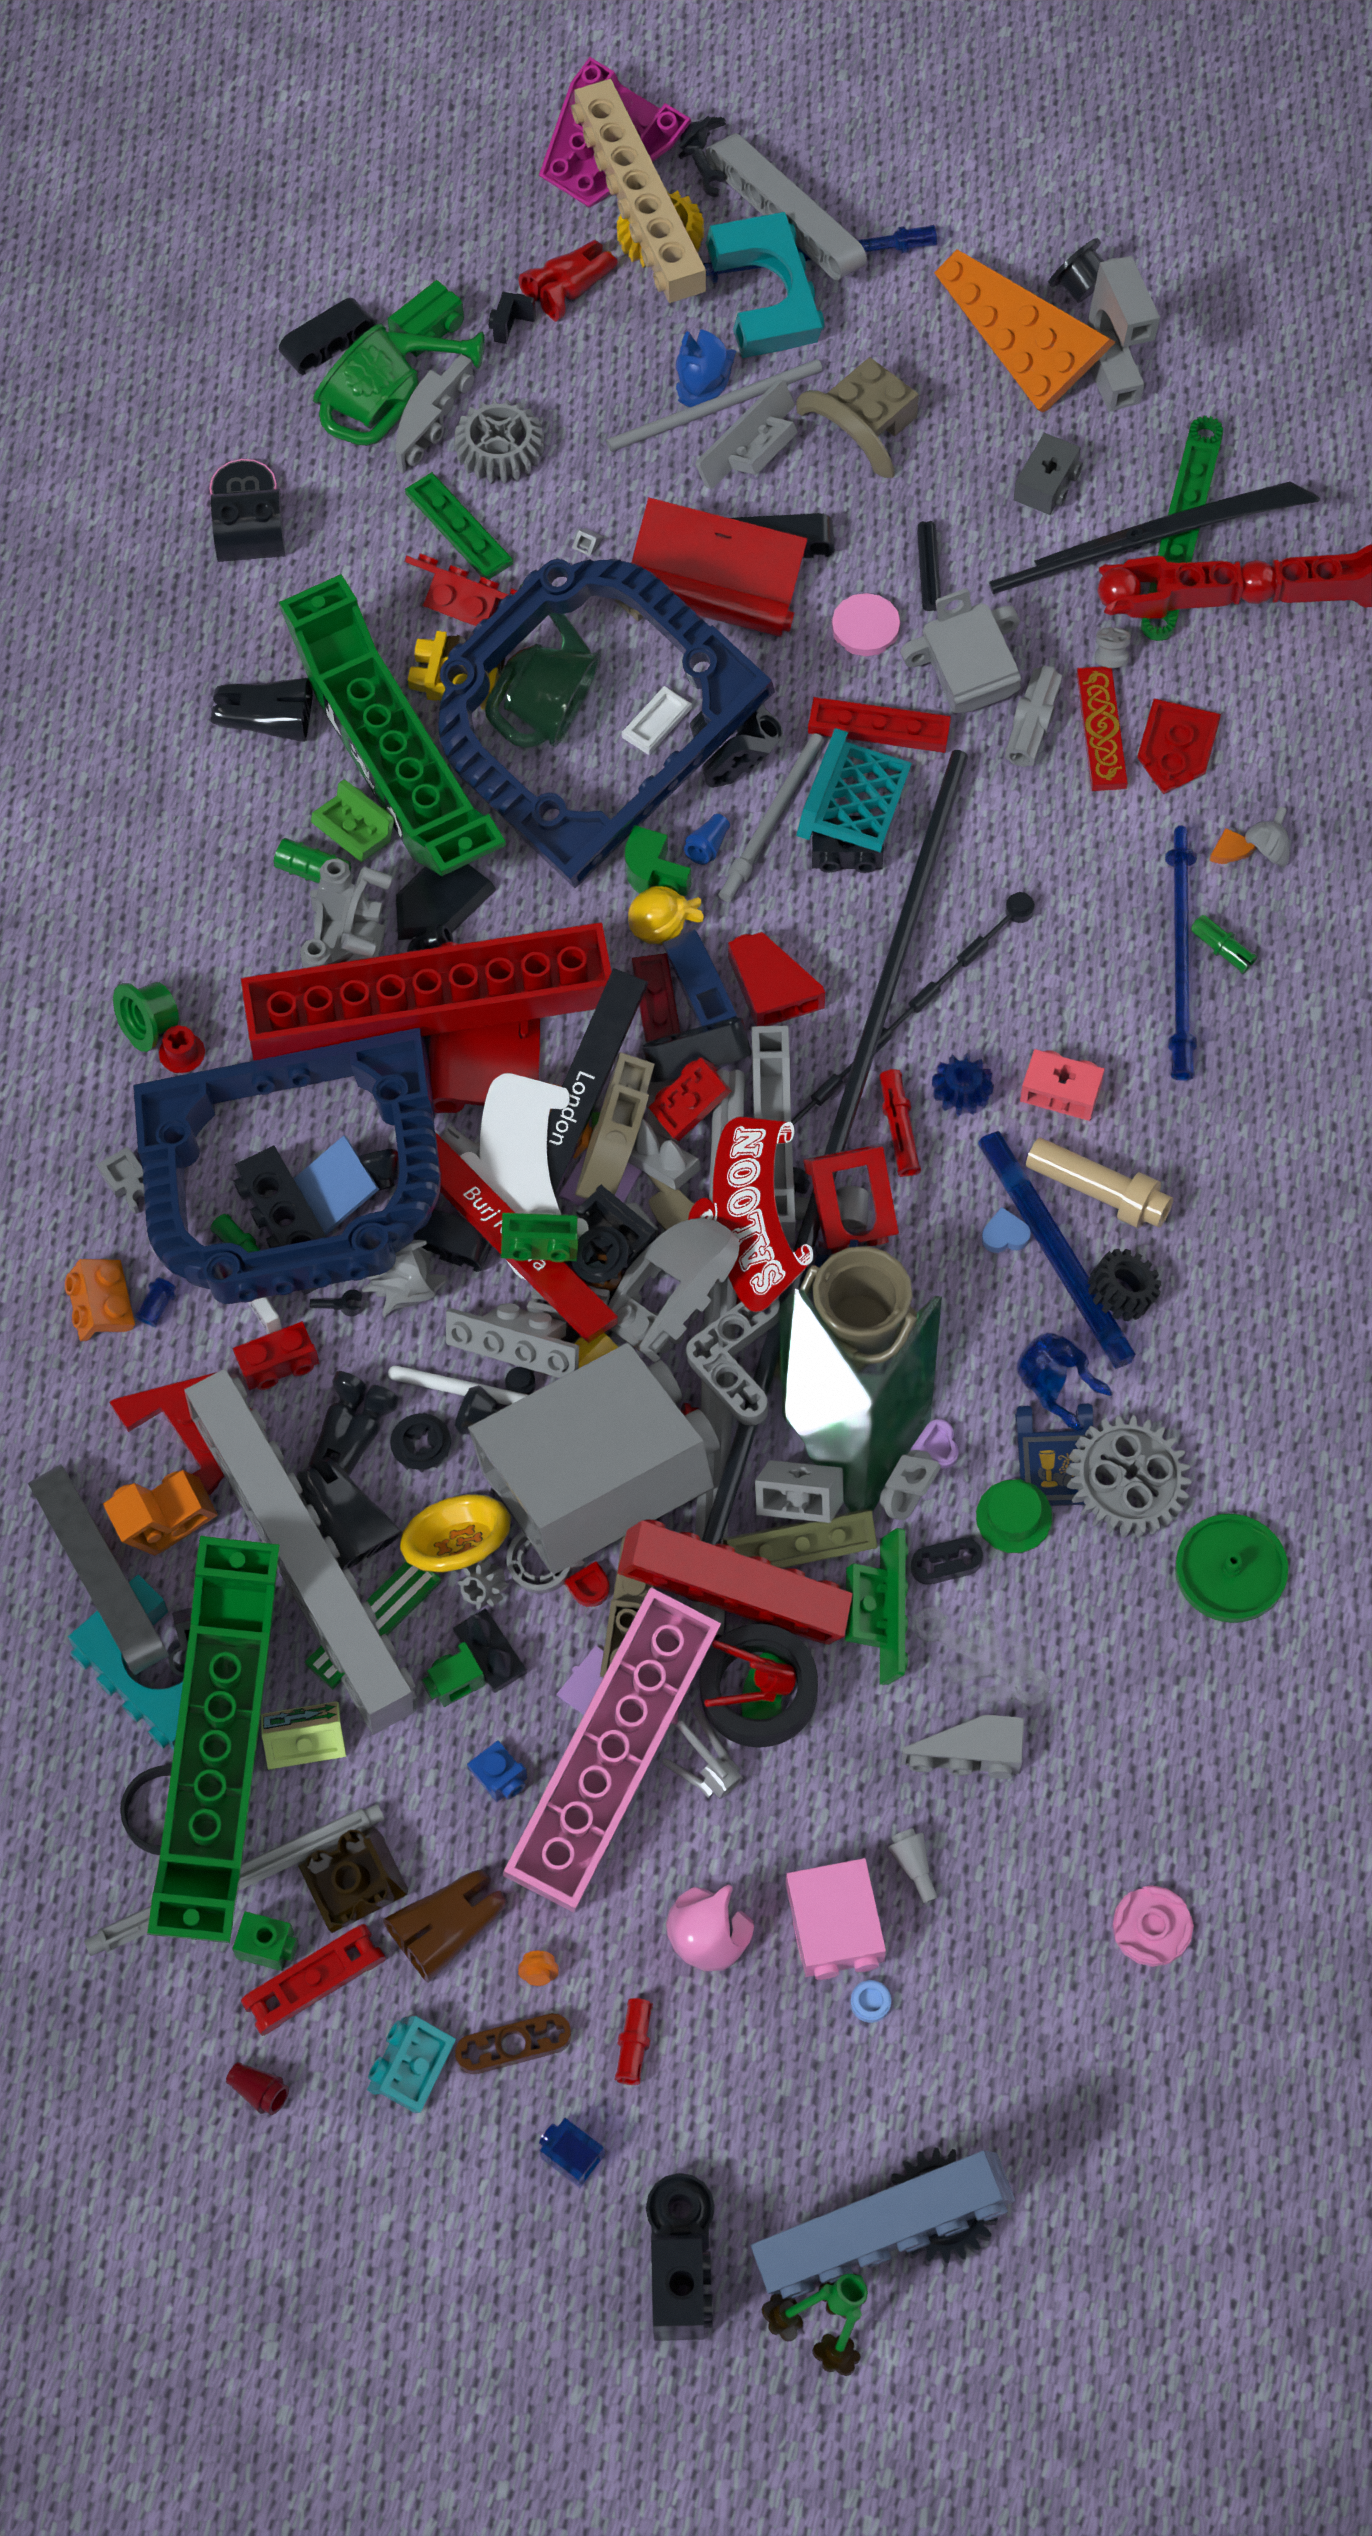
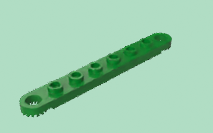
[1141,415,1223,641]

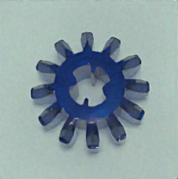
[931,1053,994,1117]

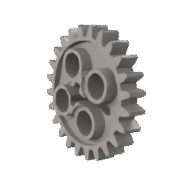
[1066,1415,1191,1538]

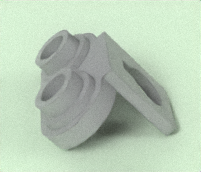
[880,1450,941,1520]

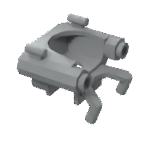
[300,858,392,968]

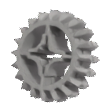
[454,398,544,484]

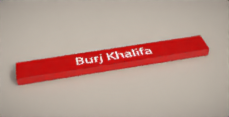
[436,1133,618,1344]

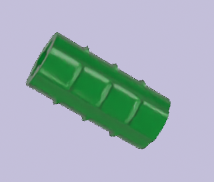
[274,838,351,884]

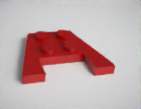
[109,1372,265,1495]

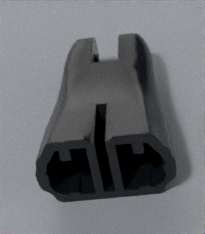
[211,678,313,742]
[296,1457,403,1570]

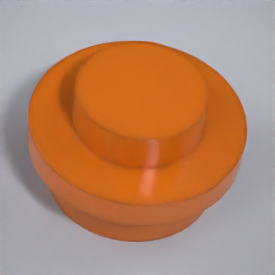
[518,1950,559,1986]

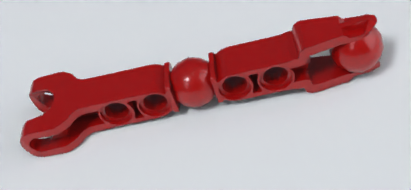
[1097,544,1372,619]

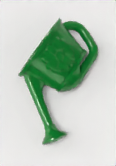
[313,323,485,446]

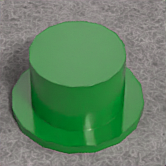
[113,982,179,1052]
[976,1479,1052,1553]

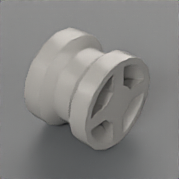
[1095,627,1131,668]

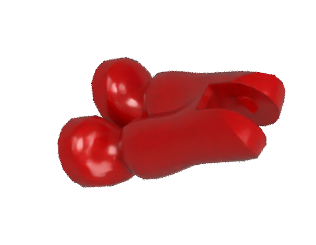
[518,239,618,322]

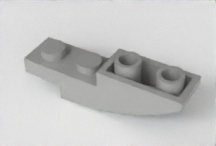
[396,354,474,474]

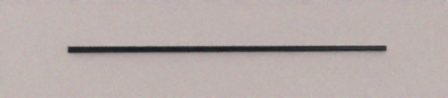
[686,750,968,1602]

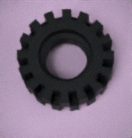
[1087,1249,1162,1321]

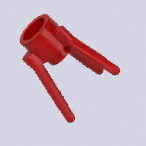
[704,1640,796,1707]

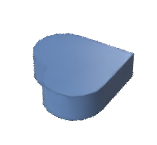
[982,1207,1031,1253]

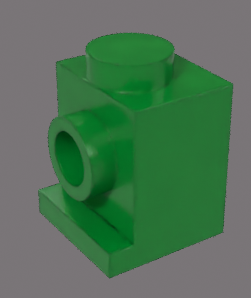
[421,1642,485,1707]

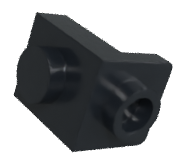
[488,292,536,344]

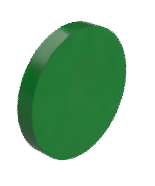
[1175,1514,1288,1623]

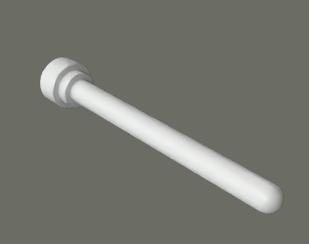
[388,1366,528,1406]

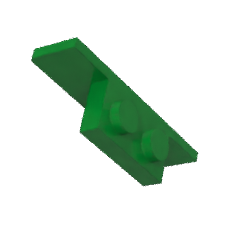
[845,1528,908,1685]

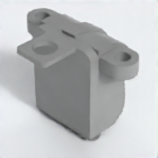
[900,588,1021,713]

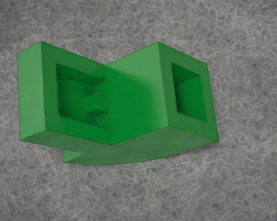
[625,825,692,897]

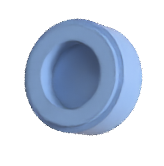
[850,1980,891,2023]

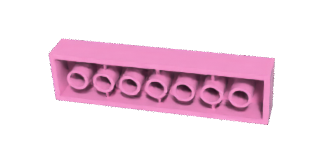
[503,1588,721,1913]

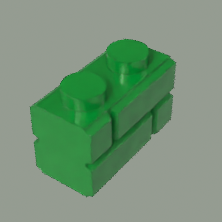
[387,280,464,357]

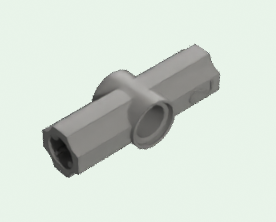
[1005,665,1062,767]

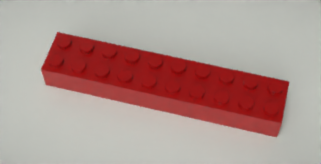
[240,922,612,1061]

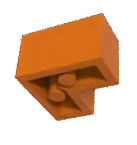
[103,1470,218,1556]

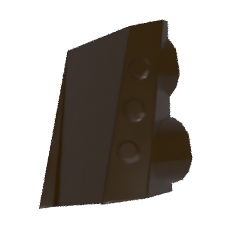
[298,1826,408,1933]

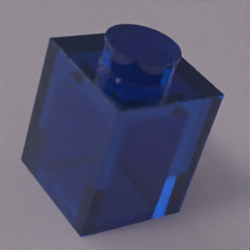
[539,2118,605,2188]

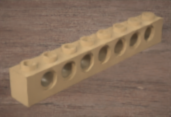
[571,79,706,303]

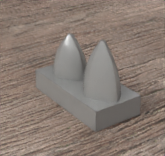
[628,1119,701,1190]

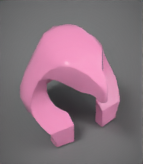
[666,1884,754,1971]

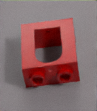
[803,1145,899,1254]

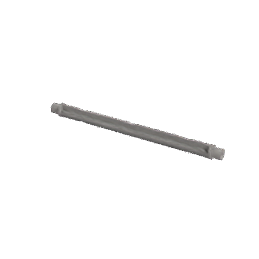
[84,1804,385,1956]

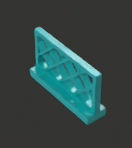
[796,728,912,852]

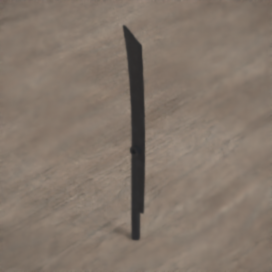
[989,481,1320,594]

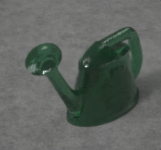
[485,582,601,748]

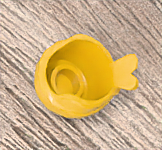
[628,886,704,945]

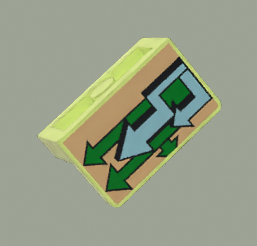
[261,1702,346,1770]

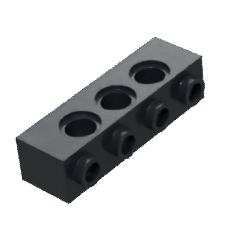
[233,1145,327,1295]

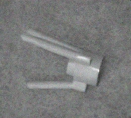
[662,1707,743,1799]

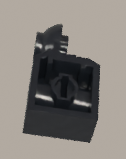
[646,2173,715,2341]

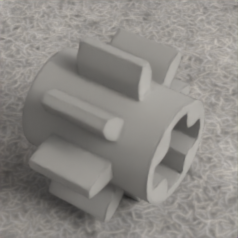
[458,1558,509,1610]

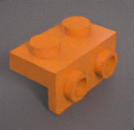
[65,1259,135,1341]

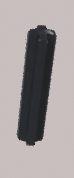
[917,521,941,611]

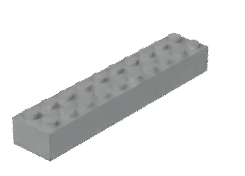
[184,1368,417,1735]

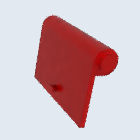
[630,497,807,637]
[429,942,540,1113]

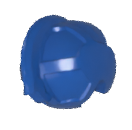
[676,329,736,407]

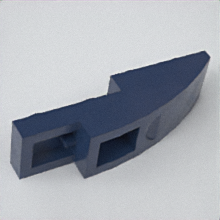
[662,929,752,1069]

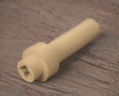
[1026,1137,1173,1229]

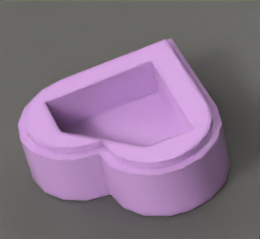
[911,1419,959,1468]

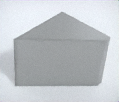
[572,528,604,556]

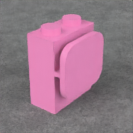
[786,1858,886,1980]

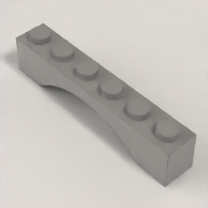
[752,1026,795,1243]

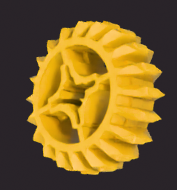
[617,187,704,268]

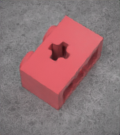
[1020,1049,1105,1121]

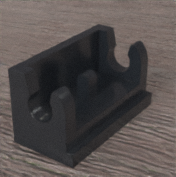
[576,1184,656,1271]

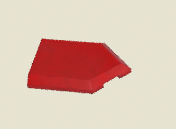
[1137,698,1221,794]

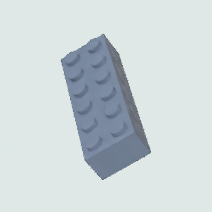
[750,2150,1016,2299]

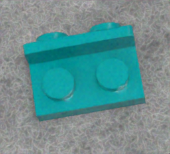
[367,2016,456,2113]

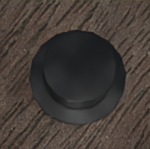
[1048,238,1104,303]

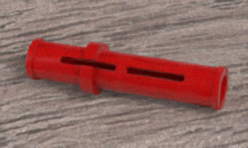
[879,1069,921,1177]

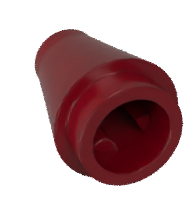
[226,2062,289,2115]

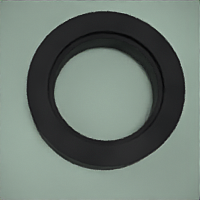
[700,1624,818,1748]

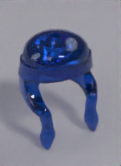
[1016,1332,1112,1431]

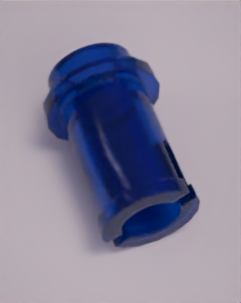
[135,1277,176,1328]

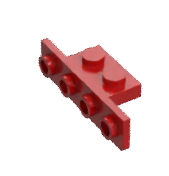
[404,553,517,626]

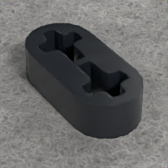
[910,1538,983,1585]

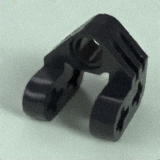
[690,705,783,788]

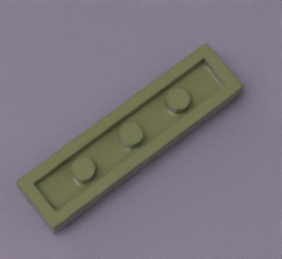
[722,1509,877,1568]

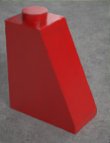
[728,932,826,1026]

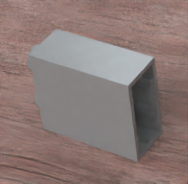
[468,1342,720,1575]

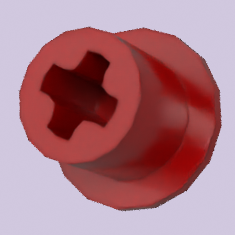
[159,1025,205,1073]

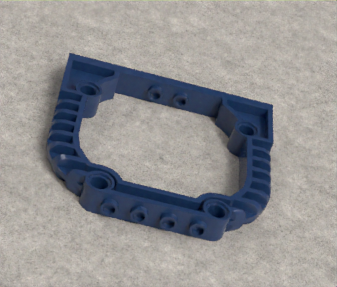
[438,559,775,888]
[133,1028,441,1304]

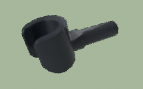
[310,1290,362,1317]

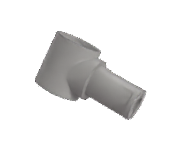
[795,1186,869,1233]

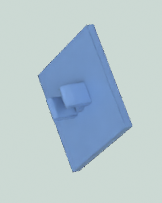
[294,1135,379,1235]

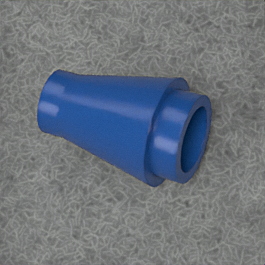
[684,814,730,865]

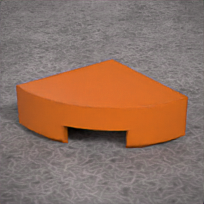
[1209,828,1257,864]

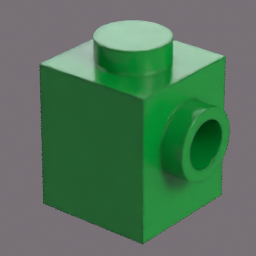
[232,1911,298,1971]

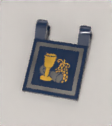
[1015,1403,1097,1506]

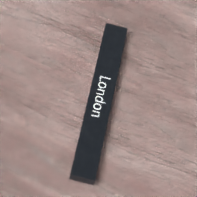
[547,968,648,1198]

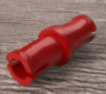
[614,1998,653,2085]

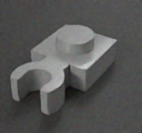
[96,1146,144,1214]

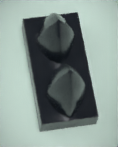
[453,1608,527,1693]

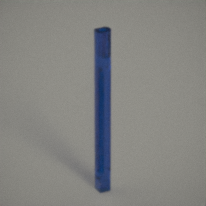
[978,1131,1136,1369]

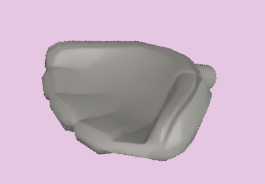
[1245,807,1290,867]

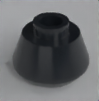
[359,1149,400,1191]
[454,1385,500,1435]

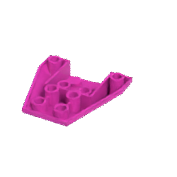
[539,57,691,208]

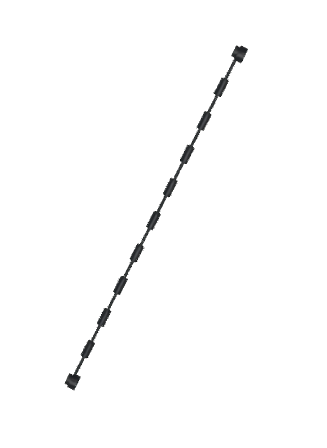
[505,892,1035,1395]

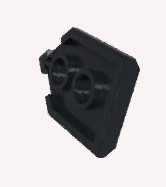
[396,864,496,940]

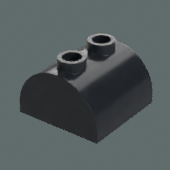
[211,489,285,562]

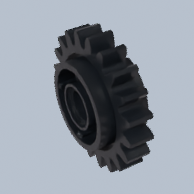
[891,2147,998,2267]

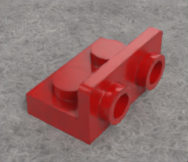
[648,1057,732,1141]
[232,1321,320,1391]

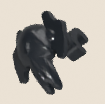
[678,116,726,197]

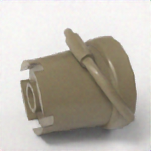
[796,1246,916,1364]

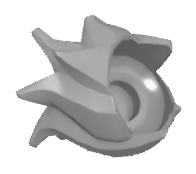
[362,1240,448,1317]

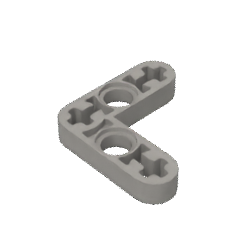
[686,1298,781,1426]

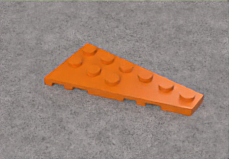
[934,249,1116,412]

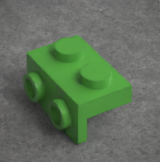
[311,779,394,863]

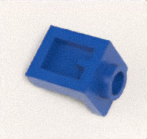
[467,1740,528,1802]

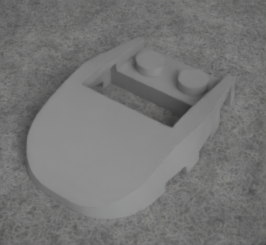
[608,1218,739,1363]

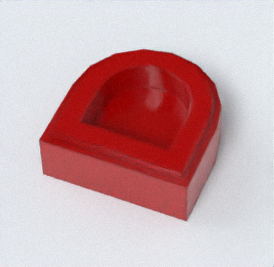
[564,1561,610,1607]

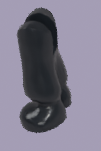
[308,1371,401,1476]

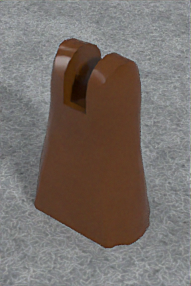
[383,1869,508,1983]

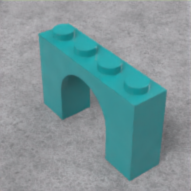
[705,212,825,358]
[68,1574,183,1750]

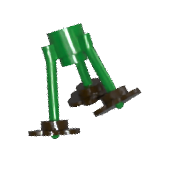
[762,2273,868,2376]

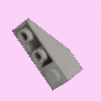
[901,1715,1024,1779]

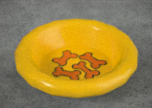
[400,1494,511,1572]

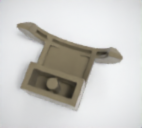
[796,357,919,478]

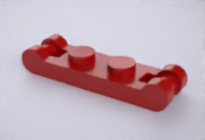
[241,1924,386,2036]

